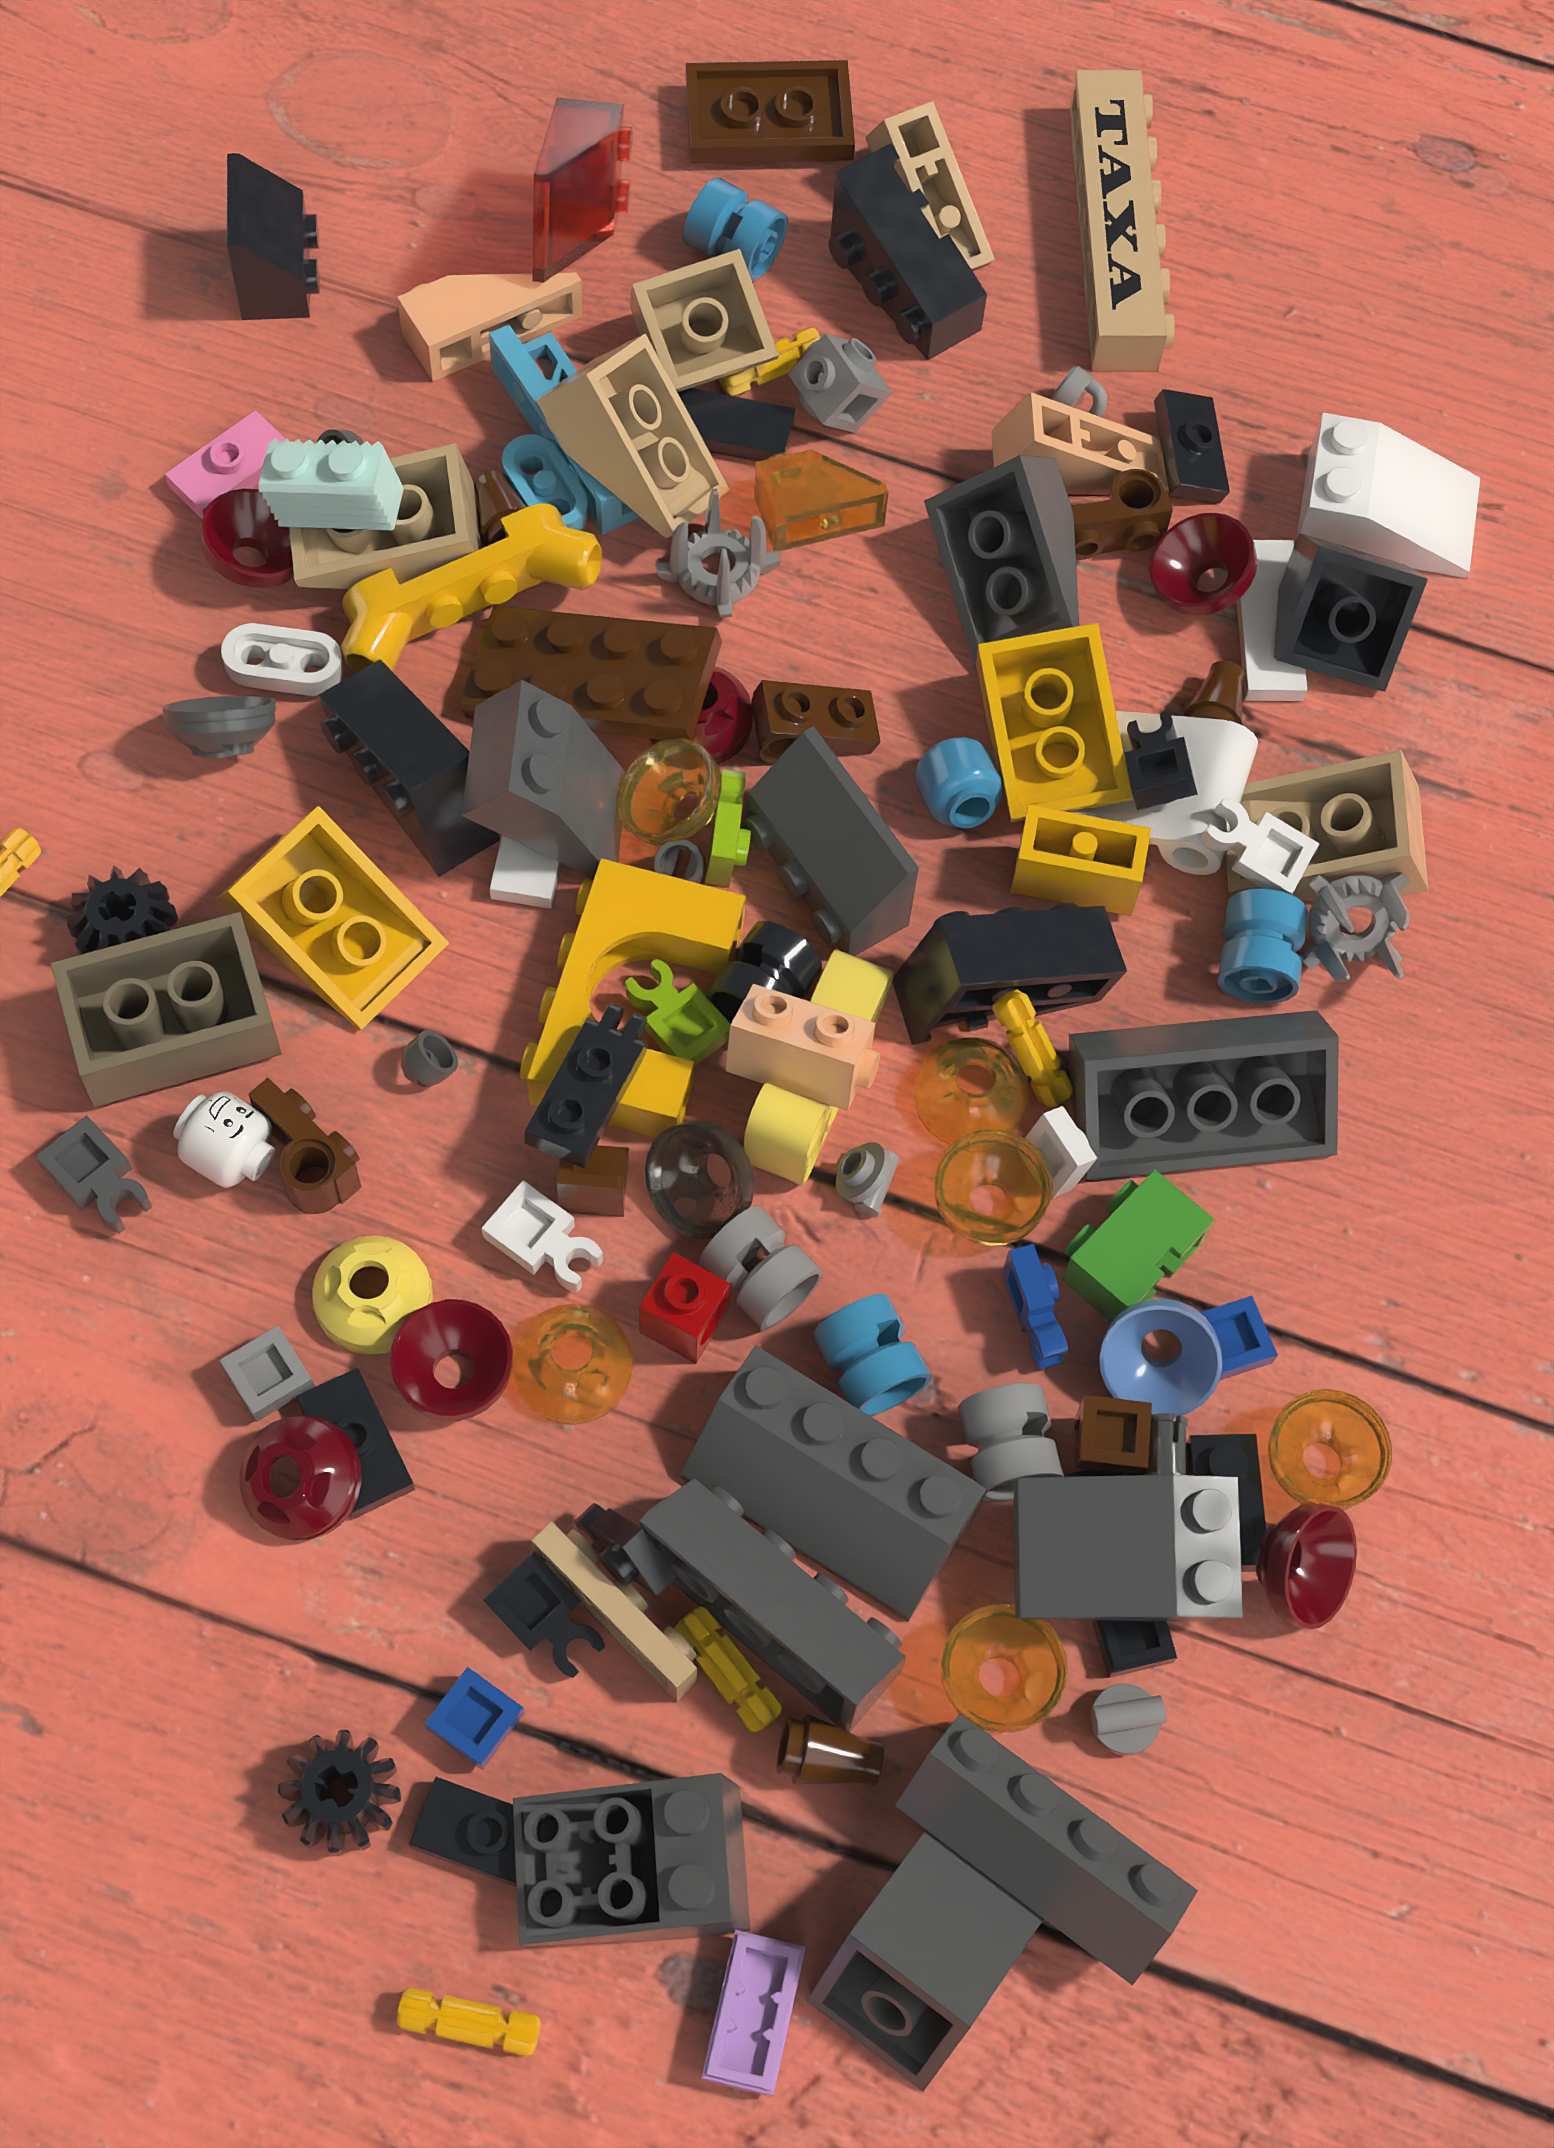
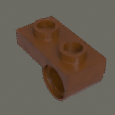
[1071,469,1173,560]
[751,680,881,764]
[248,1077,362,1214]

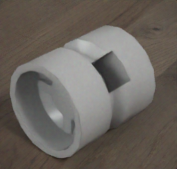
[699,1205,824,1331]
[958,1383,1064,1502]

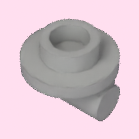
[836,1142,900,1217]
[1090,1684,1166,1755]

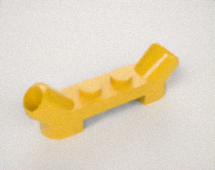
[341,504,602,673]

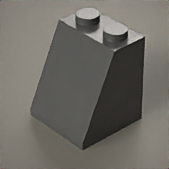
[806,1830,1044,2092]

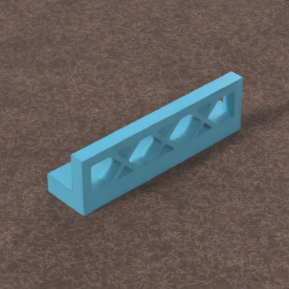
[489,324,640,535]

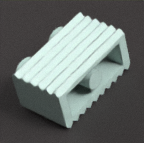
[258,438,404,530]

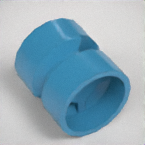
[683,177,788,280]
[1217,889,1308,1004]
[813,1294,932,1417]

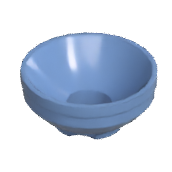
[1099,1298,1222,1418]

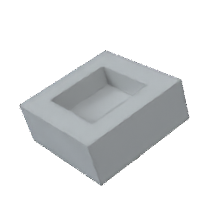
[219,1325,315,1422]

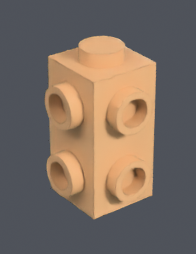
[725,984,881,1111]

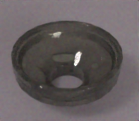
[645,1120,754,1240]

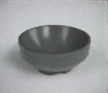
[162,696,276,758]

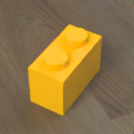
[1010,804,1151,916]

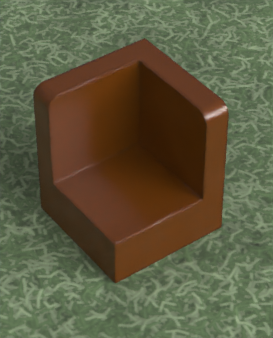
[557,1145,629,1217]
[1074,1395,1152,1476]

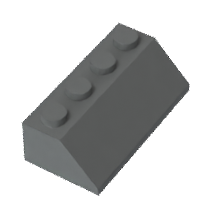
[1069,1010,1339,1180]
[681,1345,987,1622]
[640,1478,906,1732]
[895,1714,1198,1986]

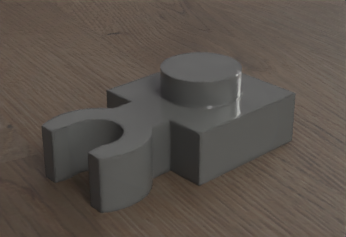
[35,1115,152,1234]

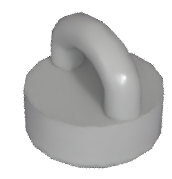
[1050,366,1107,418]

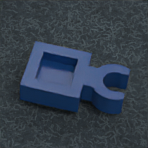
[1002,1244,1069,1370]

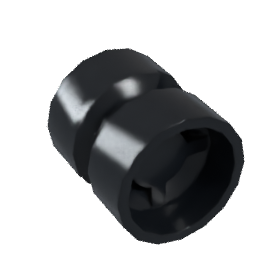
[707,921,822,1024]

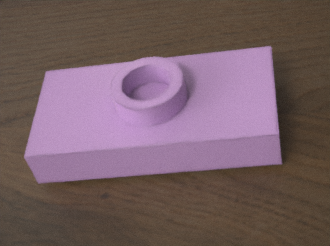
[701,1930,806,2097]

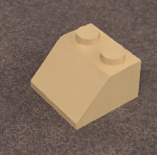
[630,249,779,392]

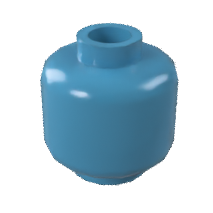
[915,737,1004,828]

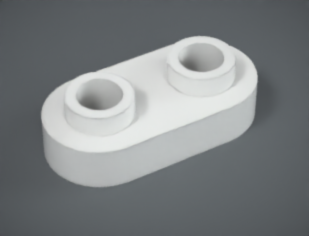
[221,623,344,696]

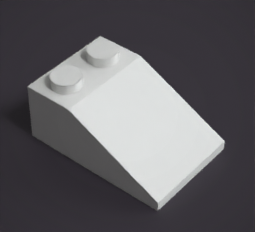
[1297,413,1480,578]

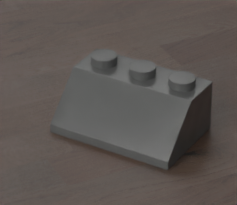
[744,726,919,956]

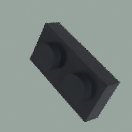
[1186,1434,1266,1572]

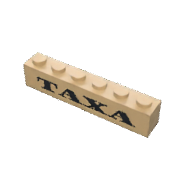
[1069,70,1175,371]

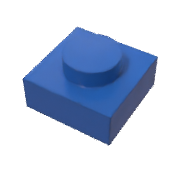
[1200,1296,1278,1380]
[425,1667,525,1770]

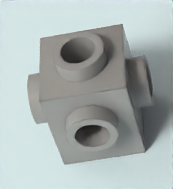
[788,333,892,433]

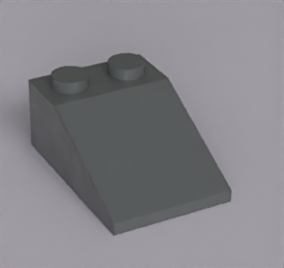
[924,455,1079,669]
[461,680,627,878]
[1013,1475,1243,1622]

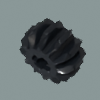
[67,866,178,955]
[278,1730,402,1856]

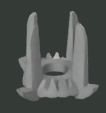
[655,488,781,618]
[1302,872,1411,982]

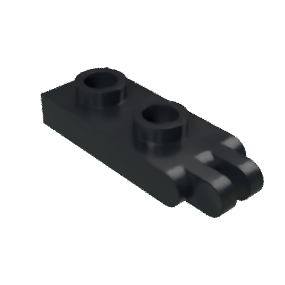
[524,1003,648,1169]

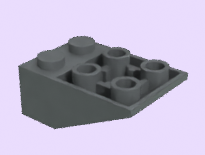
[513,1773,750,1946]

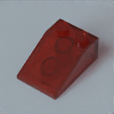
[532,97,633,283]

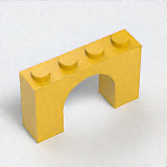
[520,858,746,1143]

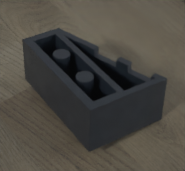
[828,143,987,360]
[318,659,500,877]
[892,903,1127,1045]

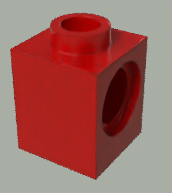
[639,1252,731,1364]

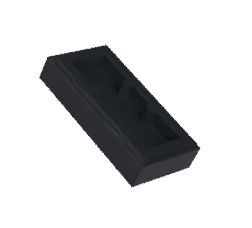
[1154,389,1230,503]
[296,1368,415,1519]
[409,1777,517,1887]

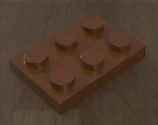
[685,60,855,163]

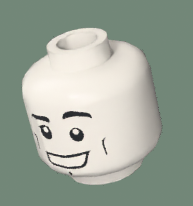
[173,1091,275,1188]

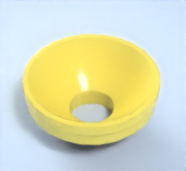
[312,1235,433,1355]

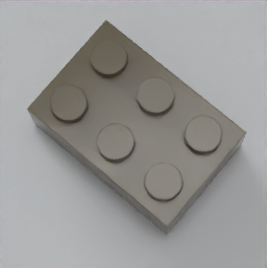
[51,912,282,1107]

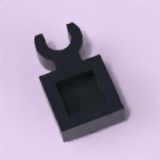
[1124,712,1198,810]
[573,1503,677,1596]
[483,1552,605,1678]

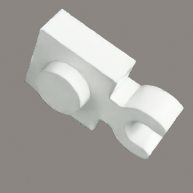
[1199,798,1319,895]
[482,1180,603,1293]

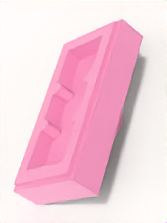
[165,410,285,519]

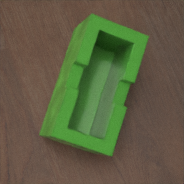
[1062,1169,1215,1322]

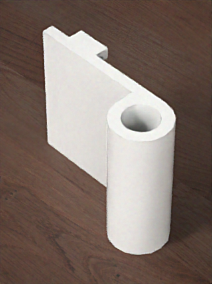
[1072,711,1258,875]

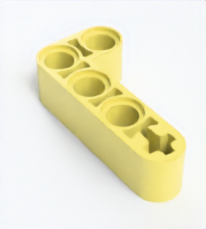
[743,949,894,1186]

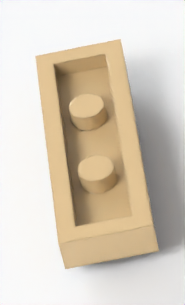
[531,1521,697,1702]

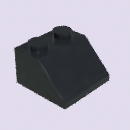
[227,153,320,320]
[1274,533,1428,692]

